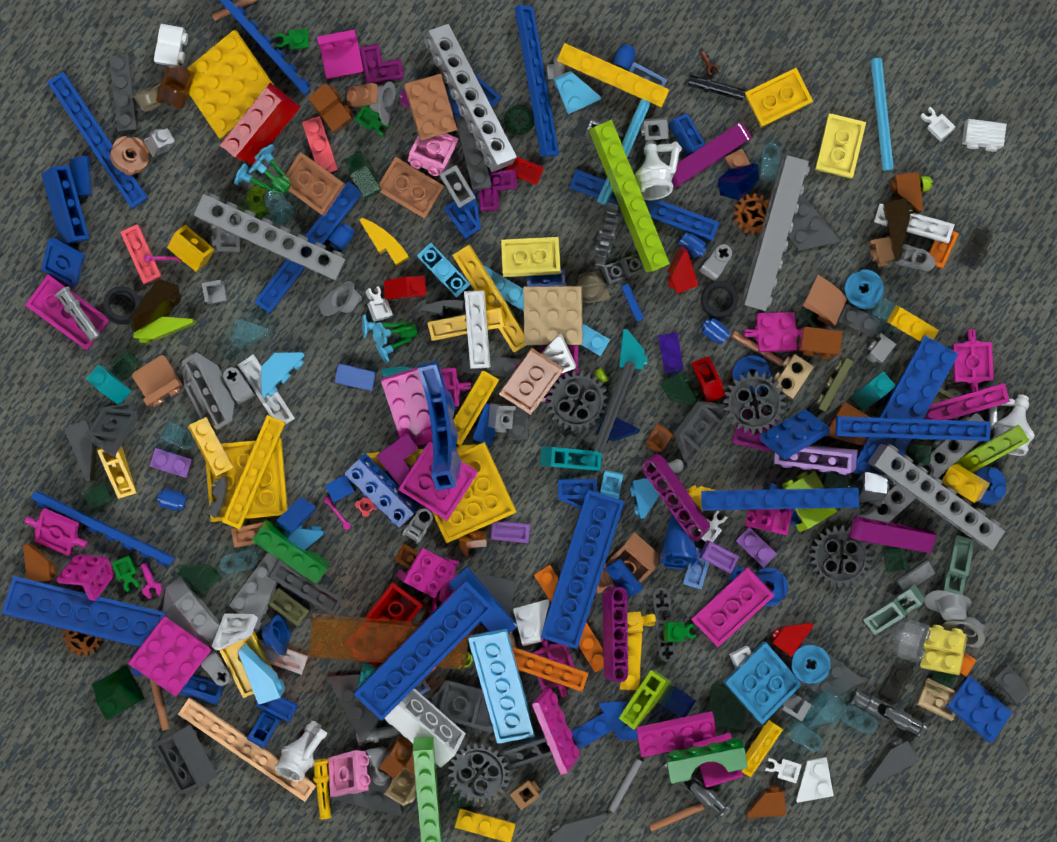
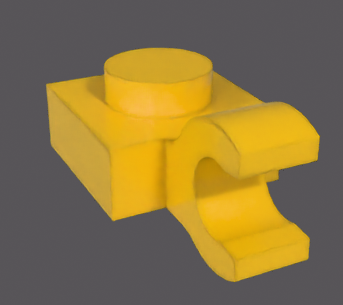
[627,611,656,634]

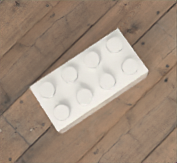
[385,688,466,767]

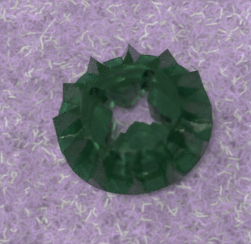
[504,105,534,135]

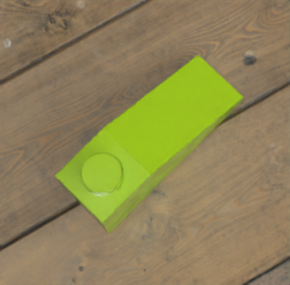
[133,317,196,344]
[619,670,671,730]

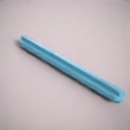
[871,58,894,171]
[597,99,650,205]

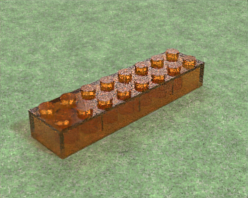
[307,613,469,670]

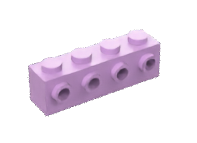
[774,445,857,475]

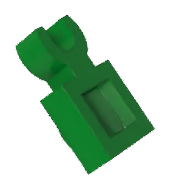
[276,29,310,50]
[354,105,390,137]
[111,555,140,592]
[664,622,696,642]

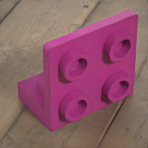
[317,29,364,79]
[745,489,793,535]
[396,548,453,598]
[56,554,115,601]
[693,733,743,787]

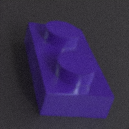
[658,332,684,373]

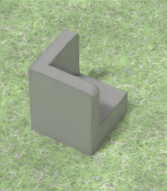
[202,280,228,304]
[780,693,812,721]

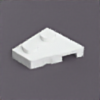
[541,334,576,373]
[513,599,550,646]
[212,613,258,650]
[796,757,834,803]

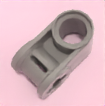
[699,244,732,282]
[895,244,936,271]
[223,367,255,405]
[402,508,434,545]
[201,649,233,686]
[364,746,390,786]

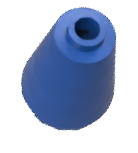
[659,515,698,569]

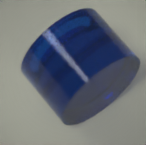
[659,684,696,718]

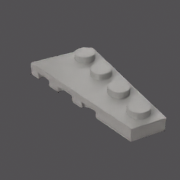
[229,552,284,629]

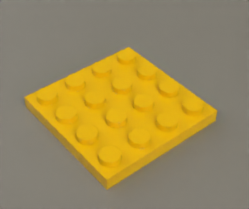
[187,30,274,139]
[206,438,288,522]
[432,442,517,543]

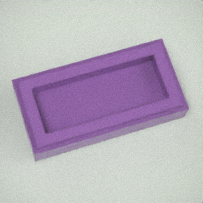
[490,521,530,543]
[699,540,739,574]

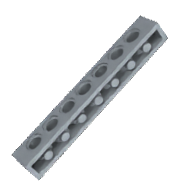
[424,24,517,172]
[194,193,346,281]
[859,412,992,522]
[868,444,1005,550]

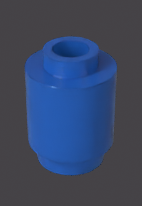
[612,44,636,71]
[328,222,355,251]
[678,232,707,259]
[701,318,730,345]
[157,488,187,511]

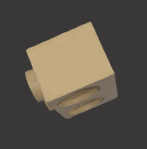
[771,354,814,400]

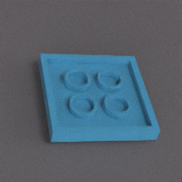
[723,642,802,725]

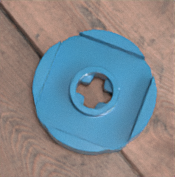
[845,270,884,309]
[792,645,831,684]

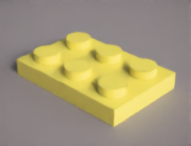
[815,113,866,179]
[501,237,561,277]

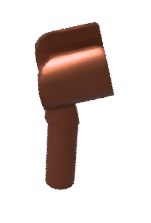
[700,51,719,76]

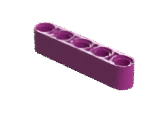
[671,122,753,189]
[642,454,710,541]
[848,516,937,553]
[603,586,628,683]

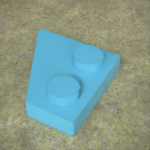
[554,71,601,114]

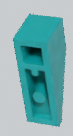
[539,447,602,471]

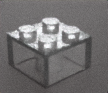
[889,618,931,663]

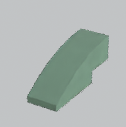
[940,535,975,595]
[863,583,925,635]

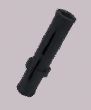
[687,74,746,101]

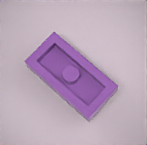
[150,448,193,478]
[735,527,777,568]

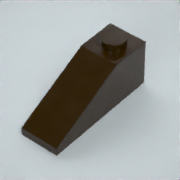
[883,198,913,262]
[129,279,181,332]

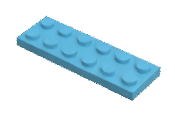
[468,629,535,744]

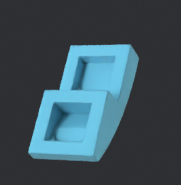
[600,470,623,499]

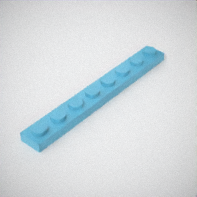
[483,265,610,356]

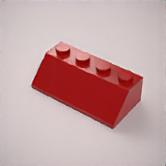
[220,83,301,164]
[344,582,423,666]

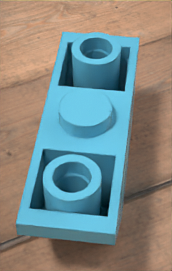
[417,243,471,298]
[261,352,305,399]

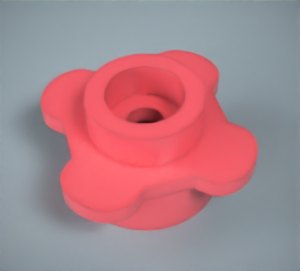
[355,496,377,517]

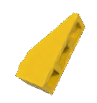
[97,446,137,499]

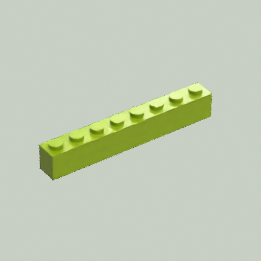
[589,120,670,272]

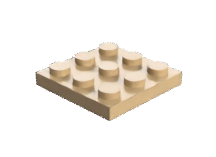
[523,286,583,345]

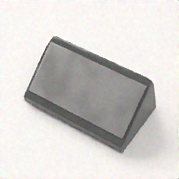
[894,559,937,591]

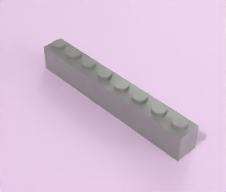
[740,155,810,311]

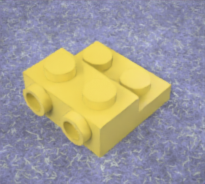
[920,625,967,675]

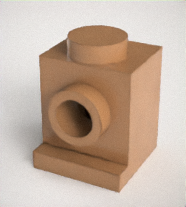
[868,237,895,267]
[510,778,541,810]

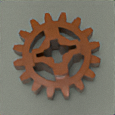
[732,193,770,235]
[61,630,105,656]

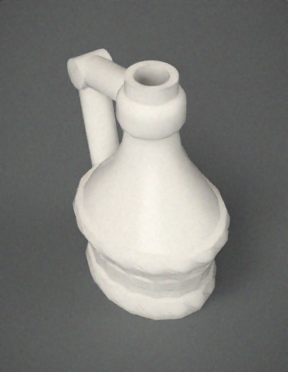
[634,140,682,200]
[989,395,1035,456]
[275,721,327,782]

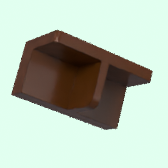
[156,65,195,109]

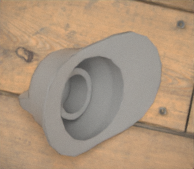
[369,81,396,125]
[320,281,362,316]
[924,590,971,621]
[941,617,985,648]

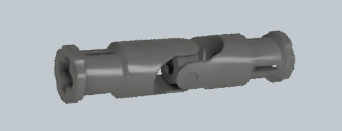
[849,688,927,738]
[661,760,730,818]

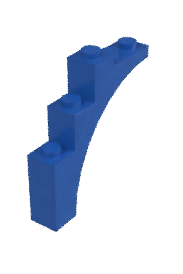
[418,361,461,491]

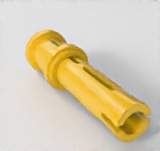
[313,759,332,819]

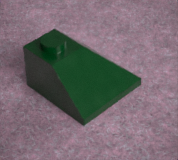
[92,666,145,721]

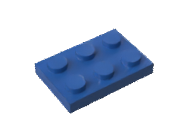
[760,409,830,460]
[945,675,1013,743]

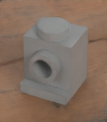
[641,117,669,141]
[143,128,175,157]
[866,333,896,364]
[488,403,516,432]

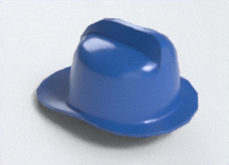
[262,615,291,655]

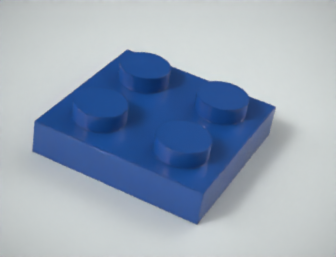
[41,237,86,288]

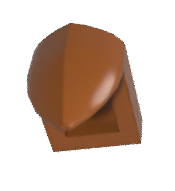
[646,423,674,453]
[459,530,487,559]

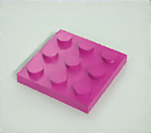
[398,441,479,521]
[128,615,212,697]

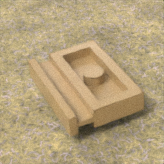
[916,678,956,721]

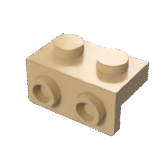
[384,768,417,806]

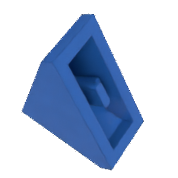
[247,710,281,748]

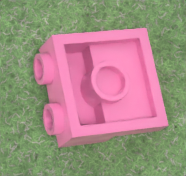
[408,133,459,176]
[328,750,371,797]

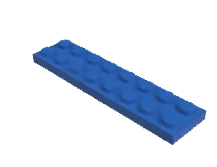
[853,335,959,482]
[541,490,625,649]
[2,576,166,647]
[353,580,493,721]

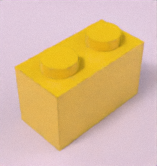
[167,225,215,272]
[942,464,990,503]

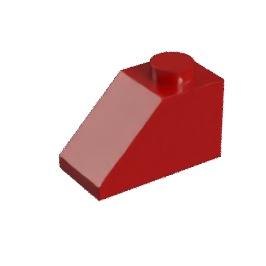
[667,246,699,294]
[384,276,426,300]
[691,356,725,402]
[770,622,814,657]

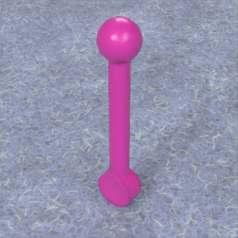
[144,255,182,262]
[324,496,351,530]

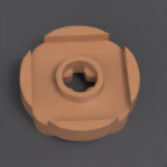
[109,136,149,176]

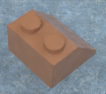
[606,532,660,583]

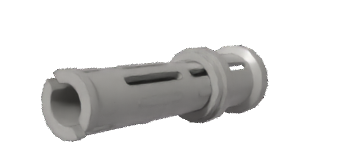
[54,286,101,342]
[356,725,401,746]

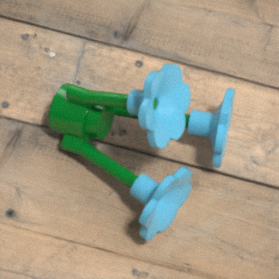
[234,144,292,196]
[362,314,417,364]

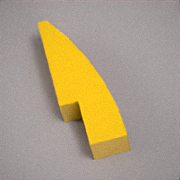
[359,218,410,266]

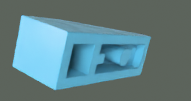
[238,644,285,705]

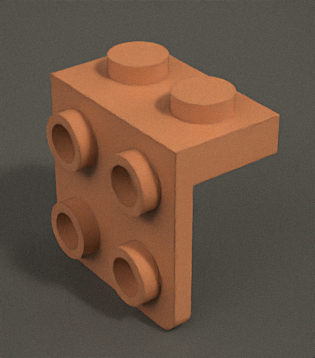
[132,355,184,407]

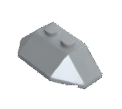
[182,352,235,430]
[162,575,220,647]

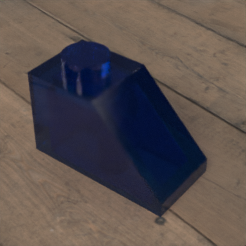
[718,164,759,200]
[595,412,640,443]

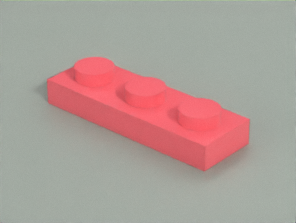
[302,116,338,173]
[120,224,162,285]

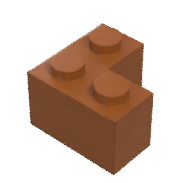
[308,83,353,134]
[798,327,843,360]
[379,733,415,778]

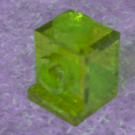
[246,186,271,216]

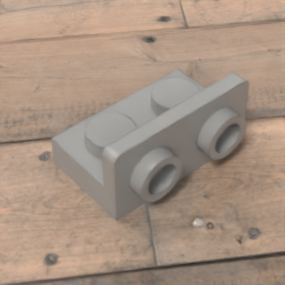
[209,212,240,252]

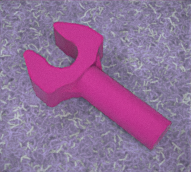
[141,562,162,599]

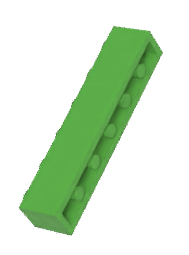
[413,737,442,842]

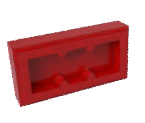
[502,157,545,186]

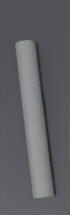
[608,758,642,812]

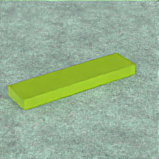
[955,424,1030,473]

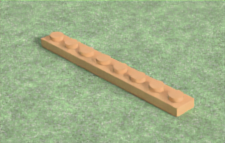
[178,698,316,802]

